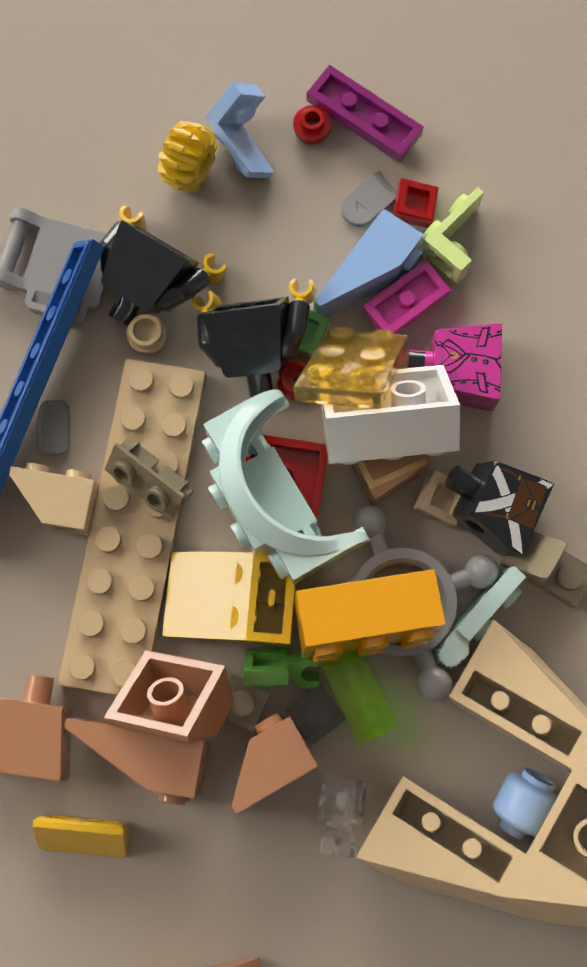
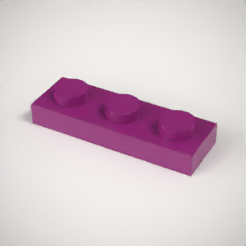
[306,65,424,163]

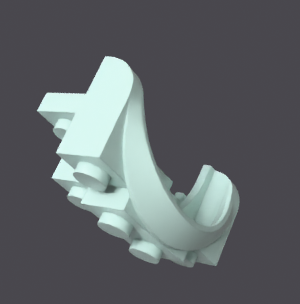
[202,389,370,585]

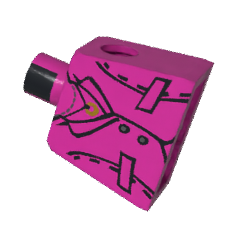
[406,323,502,411]

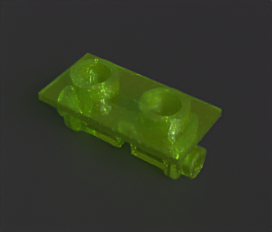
[322,649,398,745]

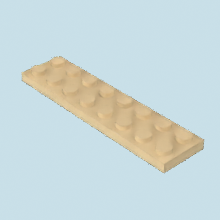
[57,359,207,695]

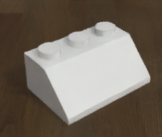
[318,365,460,465]

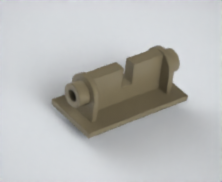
[104,439,193,521]

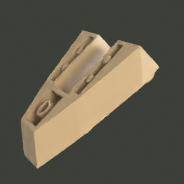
[356,619,587,928]

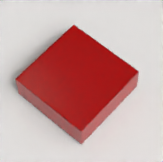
[393,178,439,228]

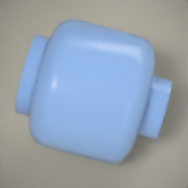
[493,767,558,839]

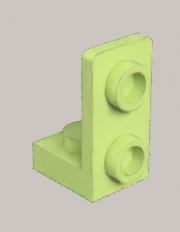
[422,187,484,287]

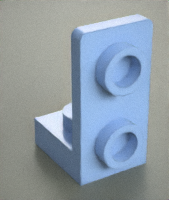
[206,82,274,178]

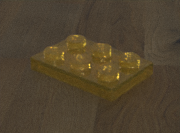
[294,327,407,409]

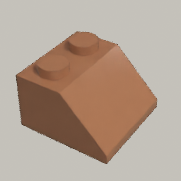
[104,650,234,742]
[231,713,318,814]

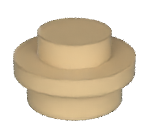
[126,314,167,354]

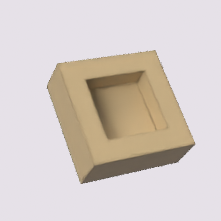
[413,470,460,526]

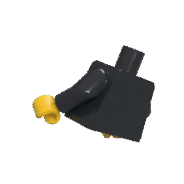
[100,206,226,326]
[191,279,317,397]

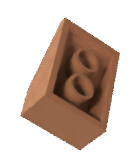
[64,718,211,805]

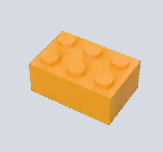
[294,569,446,664]

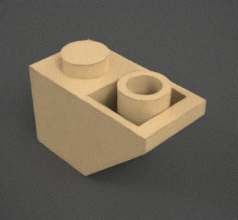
[9,463,99,536]

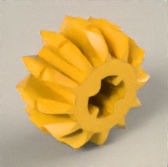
[157,120,218,192]

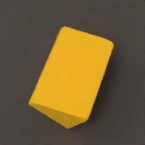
[32,814,131,857]

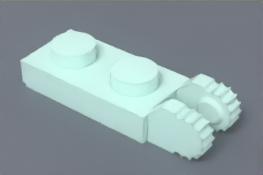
[432,567,526,668]

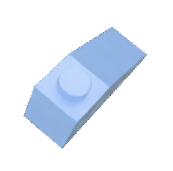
[313,208,424,317]

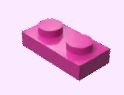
[362,260,451,341]

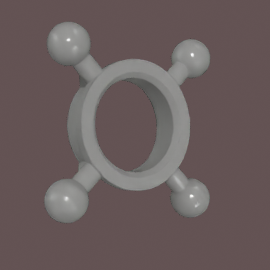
[352,506,499,702]

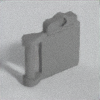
[0,207,106,324]

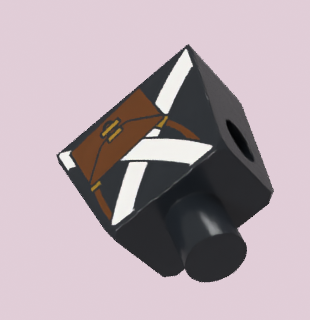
[445,461,554,556]

